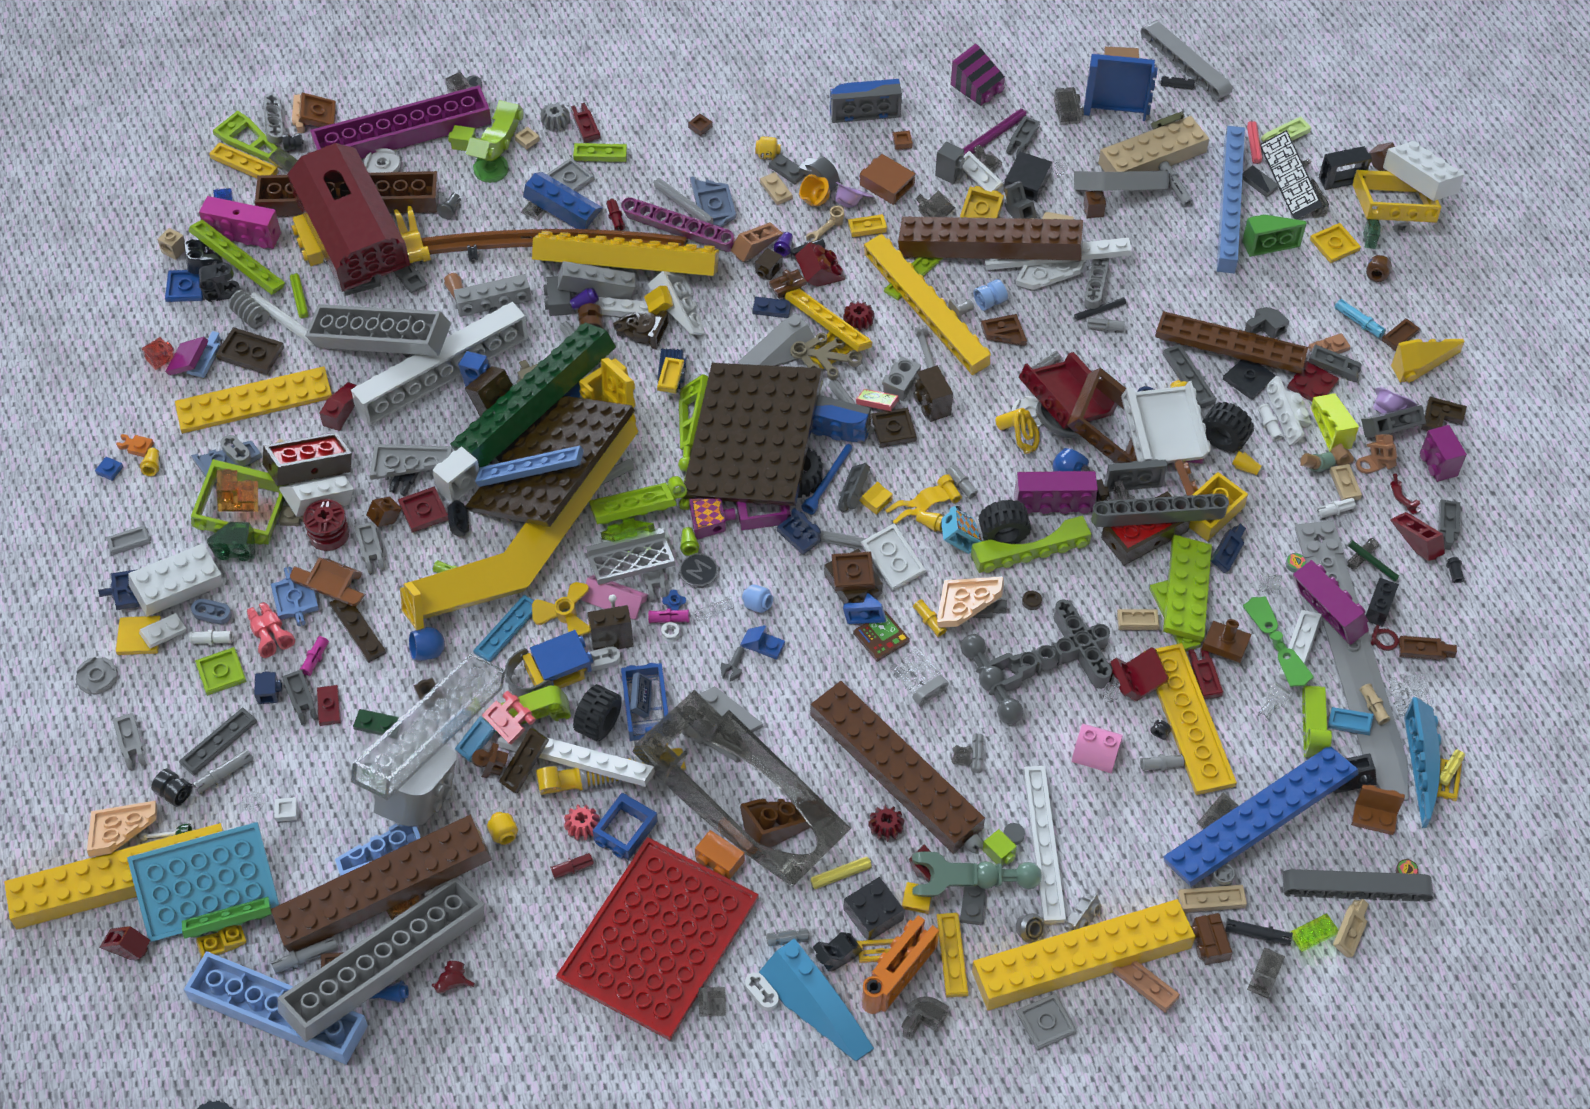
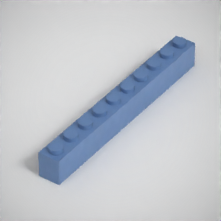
[1216,126,1245,274]

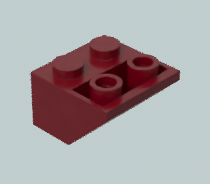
[795,242,845,287]

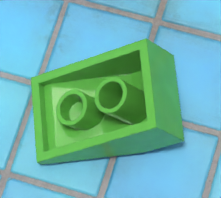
[1242,214,1307,257]

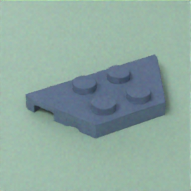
[690,176,736,236]

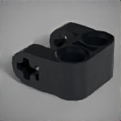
[185,239,223,274]
[199,263,241,302]

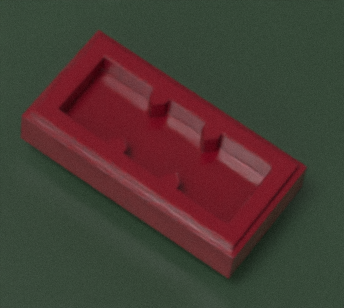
[317,685,341,726]

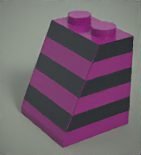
[950,43,1005,106]

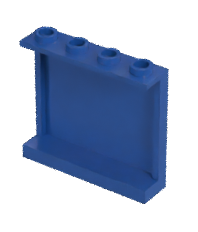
[1083,54,1158,121]

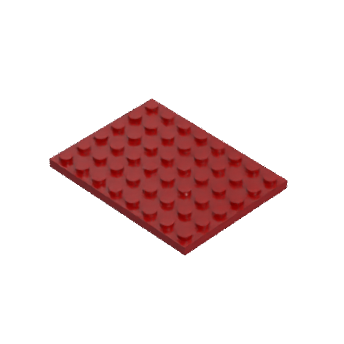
[556,837,759,1041]

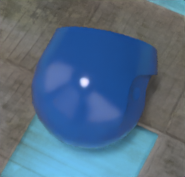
[1052,448,1089,471]
[409,627,445,661]

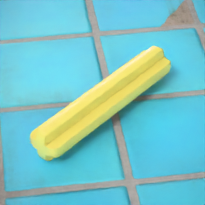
[811,857,872,889]

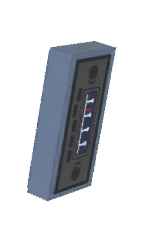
[630,672,652,718]

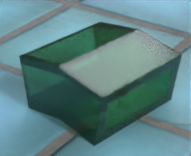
[1363,219,1381,249]

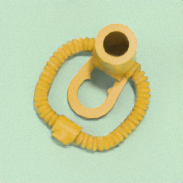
[995,408,1040,454]

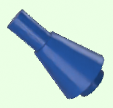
[370,981,409,1003]

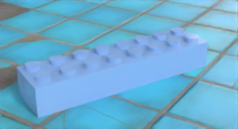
[184,951,368,1065]

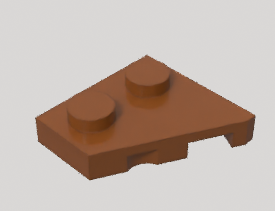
[1174,459,1198,496]

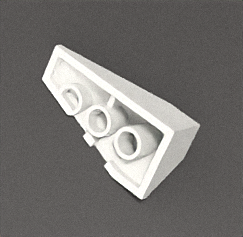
[648,271,705,335]

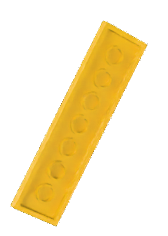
[175,366,332,434]
[1143,643,1237,795]

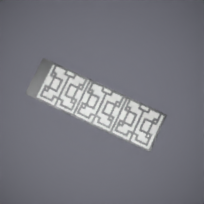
[1260,130,1322,220]

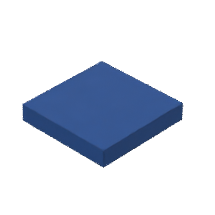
[165,270,203,302]

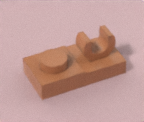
[1308,333,1351,354]

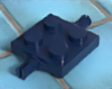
[98,569,141,610]

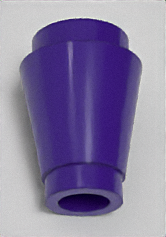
[773,232,793,257]
[570,287,599,310]

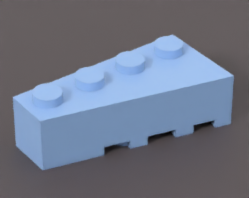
[335,824,421,876]

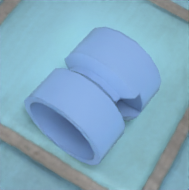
[973,279,1008,311]

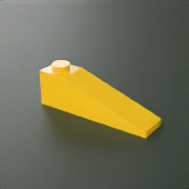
[1391,339,1465,383]

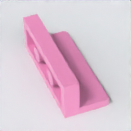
[581,575,648,619]

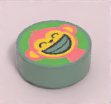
[1285,553,1306,573]

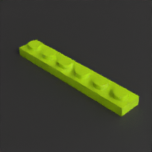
[189,220,285,295]

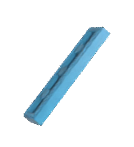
[473,595,534,663]

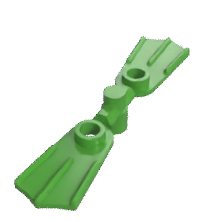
[1243,596,1314,687]

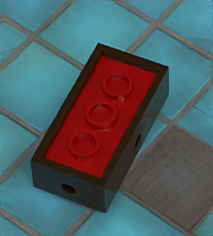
[262,432,352,486]
[1101,491,1190,566]

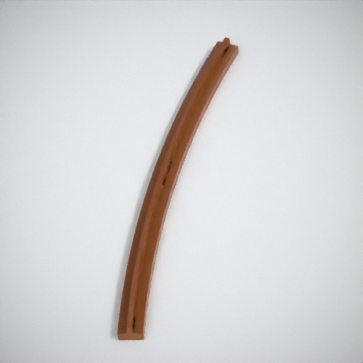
[421,229,687,255]

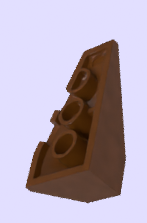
[740,799,833,851]

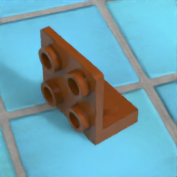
[1351,785,1405,835]

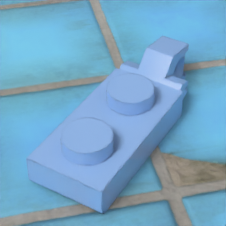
[186,331,221,378]

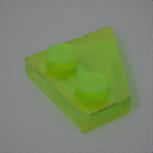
[600,518,655,542]

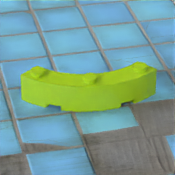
[465,100,524,161]

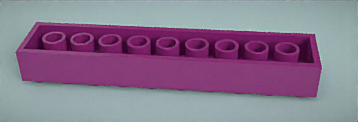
[310,85,492,159]

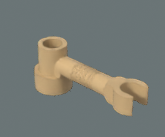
[806,205,845,241]

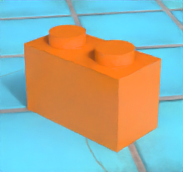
[695,830,745,879]

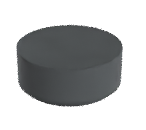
[1003,823,1025,845]

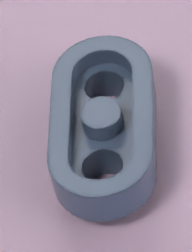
[191,599,232,624]

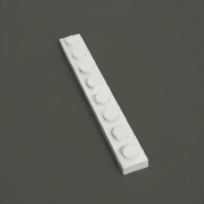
[984,238,1131,270]
[497,732,655,787]
[1023,766,1066,924]

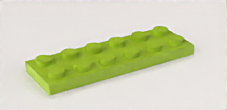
[1163,535,1212,642]

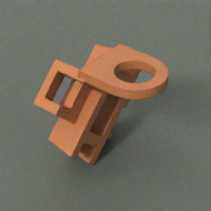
[1356,434,1397,474]

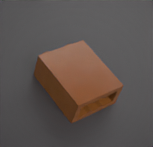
[859,154,916,205]

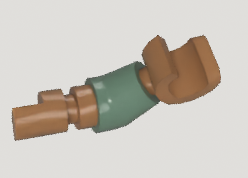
[1300,444,1354,472]

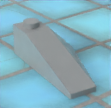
[738,313,816,366]

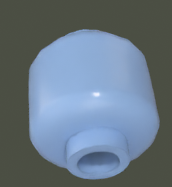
[742,584,773,613]

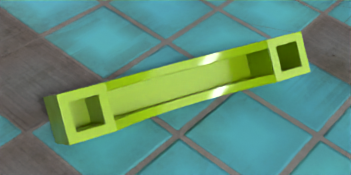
[971,515,1091,573]

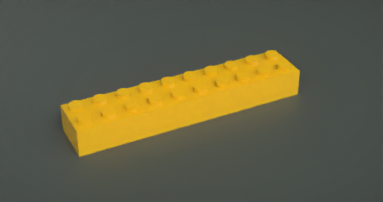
[532,231,719,276]
[4,823,224,930]
[972,899,1195,1011]

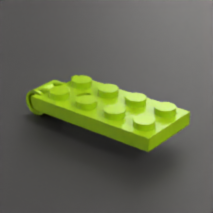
[589,476,687,525]

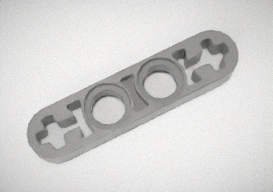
[263,94,283,144]
[1084,258,1109,309]

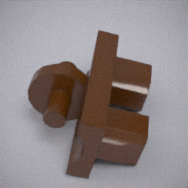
[769,269,807,299]
[472,743,508,778]

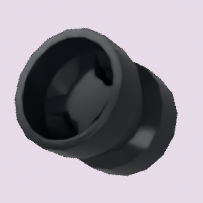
[283,133,303,152]

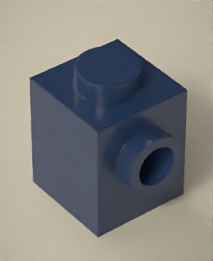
[254,671,282,704]

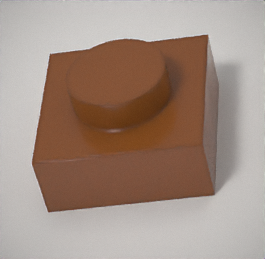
[892,130,913,150]

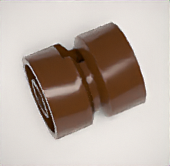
[578,303,604,329]

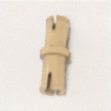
[1359,683,1391,725]

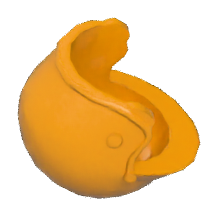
[799,174,830,207]

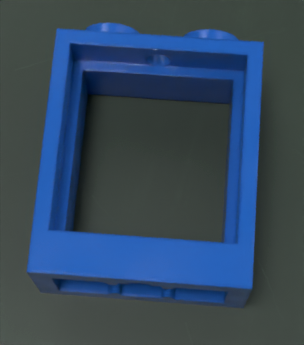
[593,793,658,860]

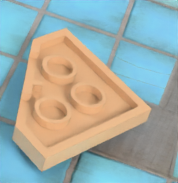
[937,577,1004,628]
[87,801,158,857]

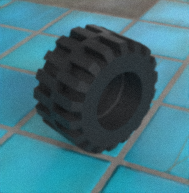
[1202,402,1254,453]
[798,447,823,498]
[978,500,1031,544]
[573,684,622,742]

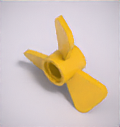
[532,582,590,637]

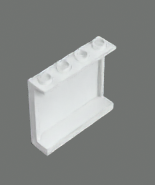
[1121,381,1211,463]

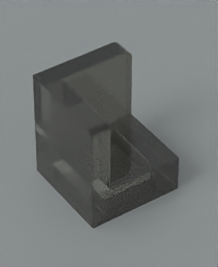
[699,987,726,1017]

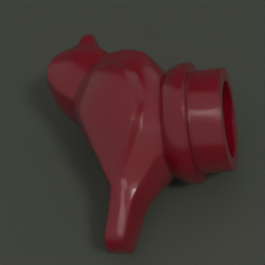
[431,961,475,994]

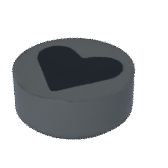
[465,75,482,89]

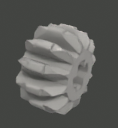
[540,102,570,131]

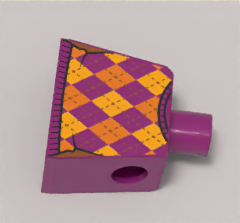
[689,499,736,540]

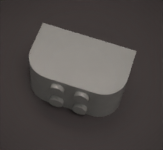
[374,733,456,826]

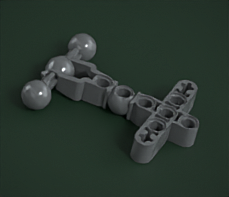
[960,599,1112,724]

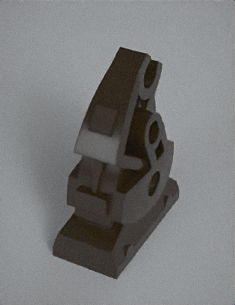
[613,310,669,350]

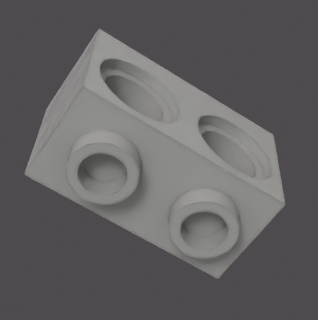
[882,356,921,401]

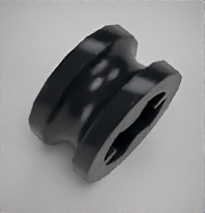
[467,244,478,261]
[1150,720,1172,740]

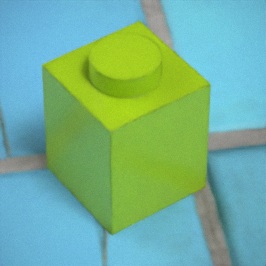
[448,125,476,151]
[982,829,1017,866]

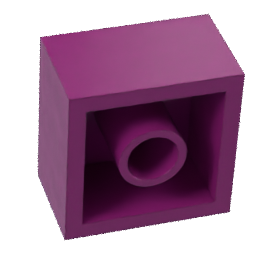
[1420,425,1467,482]

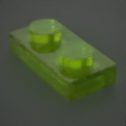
[1290,913,1339,952]

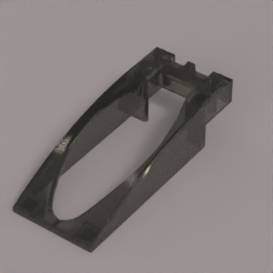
[632,690,851,886]

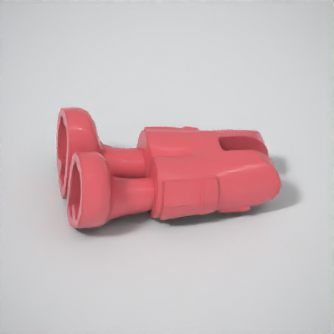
[247,602,295,658]

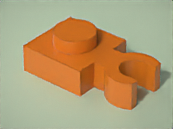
[116,434,154,457]

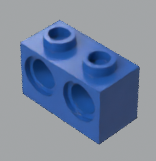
[458,351,491,387]

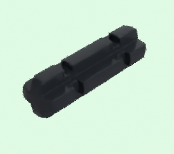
[1160,76,1195,90]

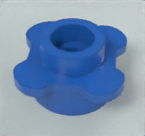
[662,589,686,610]

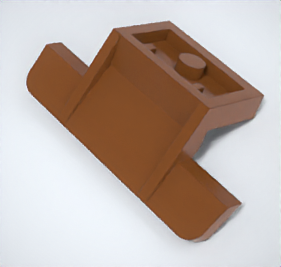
[290,557,366,606]

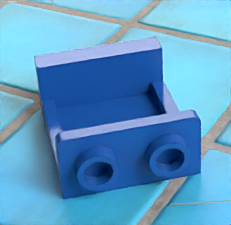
[530,630,594,686]

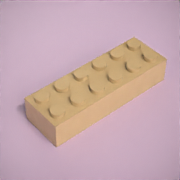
[1098,116,1209,172]

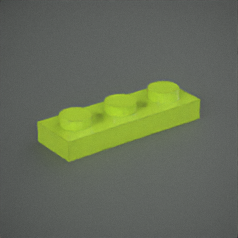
[573,143,627,162]

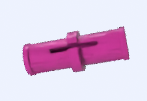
[648,608,690,623]
[299,636,329,676]

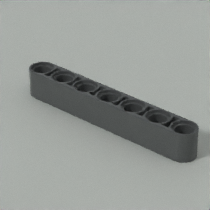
[1091,494,1229,527]
[1282,869,1434,902]

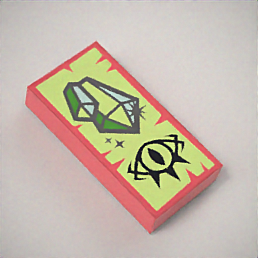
[856,389,899,411]

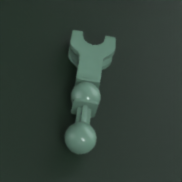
[912,852,1042,897]

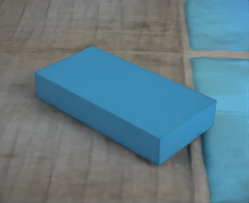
[1328,707,1374,736]
[455,716,496,762]

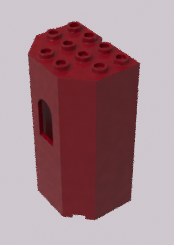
[287,143,410,292]

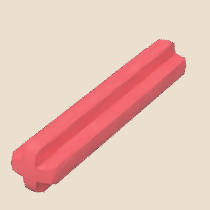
[1247,121,1262,164]

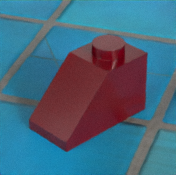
[99,926,151,960]

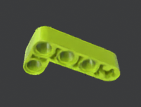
[485,685,571,733]
[1302,685,1332,758]

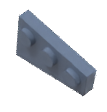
[191,440,262,483]

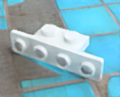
[1265,376,1312,446]

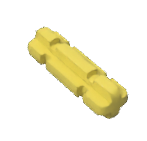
[1439,749,1465,786]

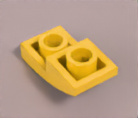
[196,925,246,959]

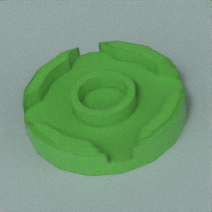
[473,155,509,183]

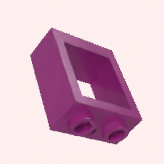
[736,502,791,531]

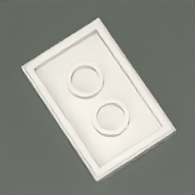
[861,523,926,591]

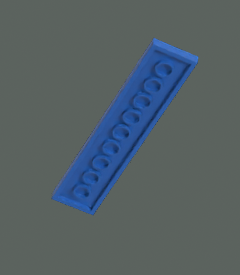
[1163,747,1358,887]

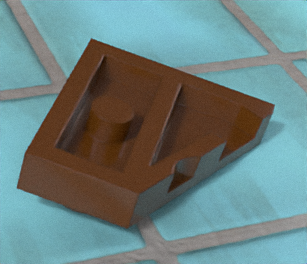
[981,314,1027,346]

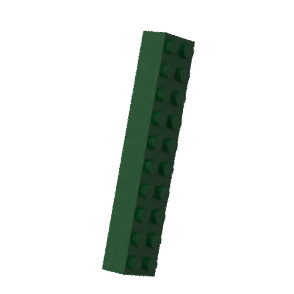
[450,322,616,468]

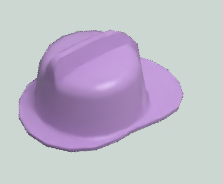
[836,182,874,208]
[1373,387,1418,414]

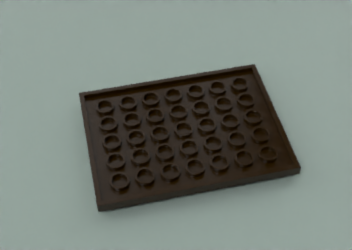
[682,363,823,506]
[466,396,635,527]

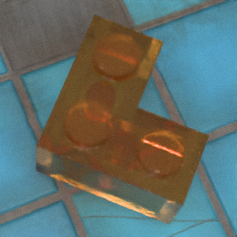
[216,469,259,512]

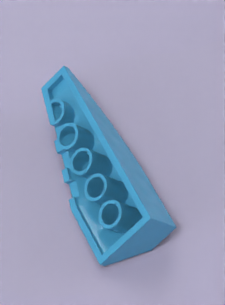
[1404,697,1441,828]
[759,938,874,1061]

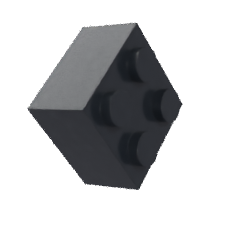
[843,877,905,940]

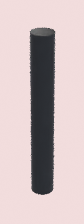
[1074,297,1126,321]

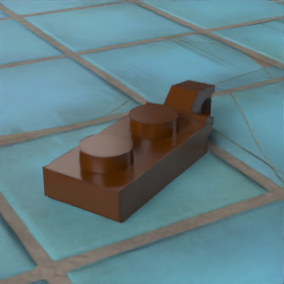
[1399,636,1457,660]

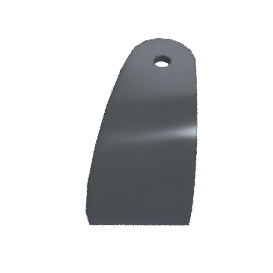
[505,648,552,697]

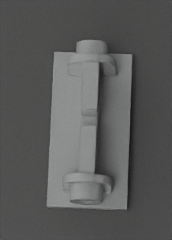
[1064,893,1102,932]

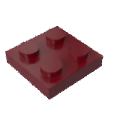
[1287,361,1339,402]
[398,486,448,533]

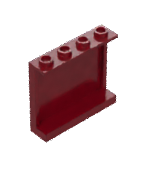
[1018,352,1118,429]

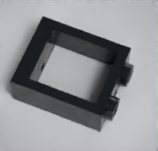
[1318,146,1372,190]

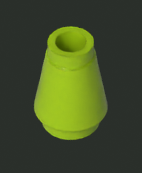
[680,527,700,556]

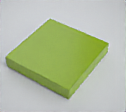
[195,647,247,696]

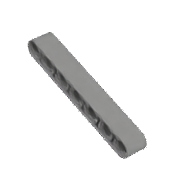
[1140,20,1233,101]

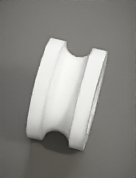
[661,622,680,642]

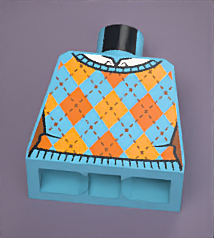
[941,506,982,554]

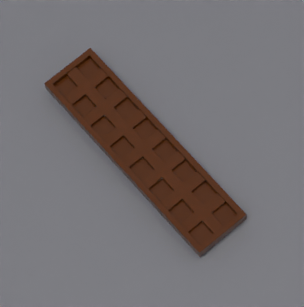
[1155,311,1308,374]

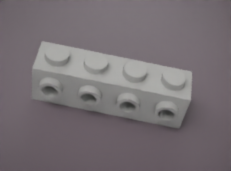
[558,261,635,300]
[453,274,532,317]

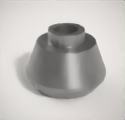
[1016,913,1044,943]

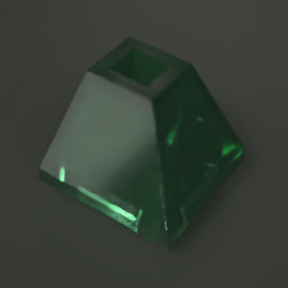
[207,522,256,561]

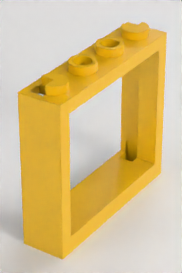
[1353,170,1441,223]

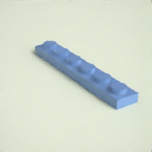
[475,446,584,487]

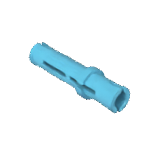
[1335,299,1386,339]

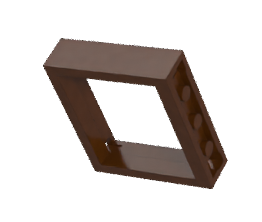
[1067,367,1137,463]

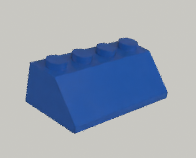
[523,172,603,229]

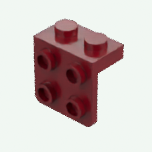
[1110,647,1169,701]

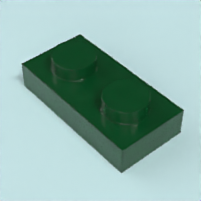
[353,709,400,738]

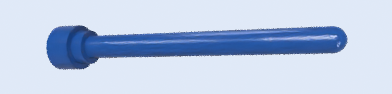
[801,444,852,515]

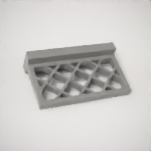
[586,528,676,585]

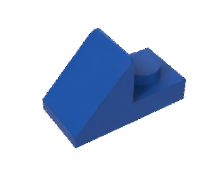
[843,593,887,624]
[740,625,785,660]

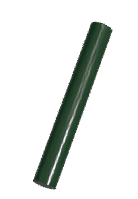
[1347,540,1399,582]

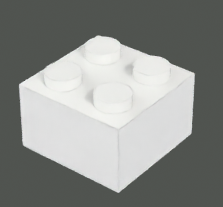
[432,447,479,503]

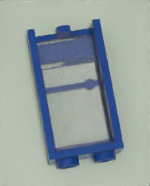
[621,663,671,741]

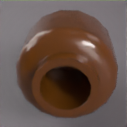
[1366,255,1392,282]

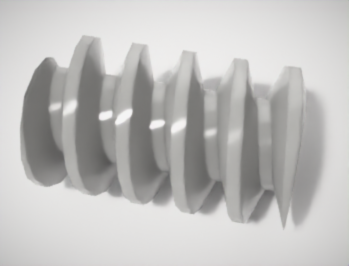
[229,290,269,329]

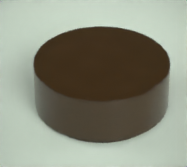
[1022,590,1042,610]

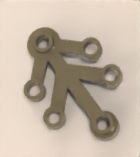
[790,333,862,380]

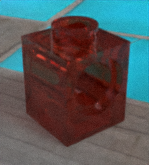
[141,337,174,370]

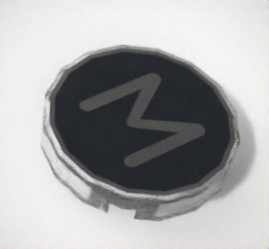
[679,553,718,590]

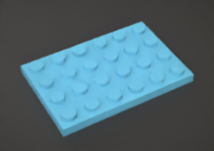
[127,822,280,942]

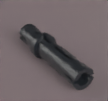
[1225,918,1293,946]

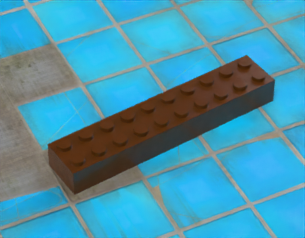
[255,171,440,216]
[898,216,1084,261]
[810,681,985,854]
[271,814,492,952]

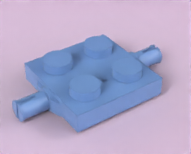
[271,567,319,626]

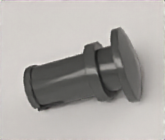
[437,193,461,220]

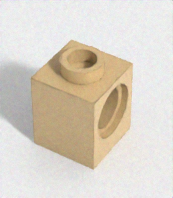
[157,228,185,260]

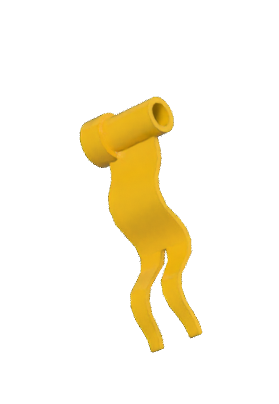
[394,206,431,263]
[885,474,962,524]

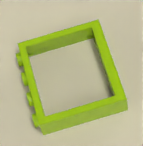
[191,459,289,545]

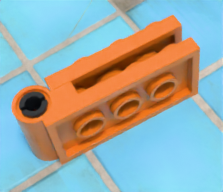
[862,915,939,1014]

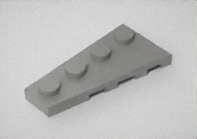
[370,444,453,480]

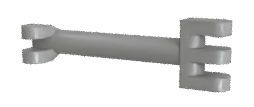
[915,325,945,377]

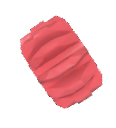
[564,804,600,841]

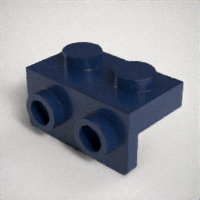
[777,508,821,555]

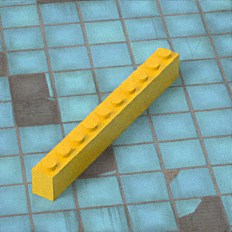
[864,233,991,375]

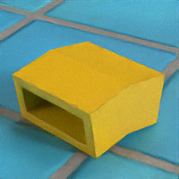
[644,286,673,315]
[859,481,893,515]
[902,882,932,914]

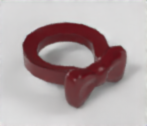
[1371,625,1399,651]

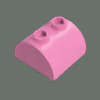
[1071,723,1123,773]

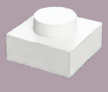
[274,797,298,822]

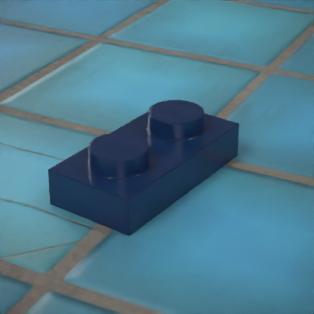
[752,296,791,318]

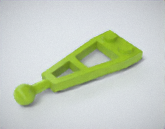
[213,111,295,172]
[678,374,708,472]

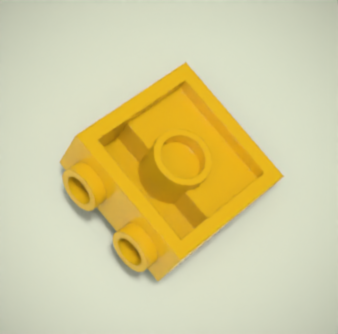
[960,186,1004,218]

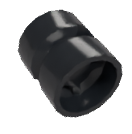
[151,768,193,807]

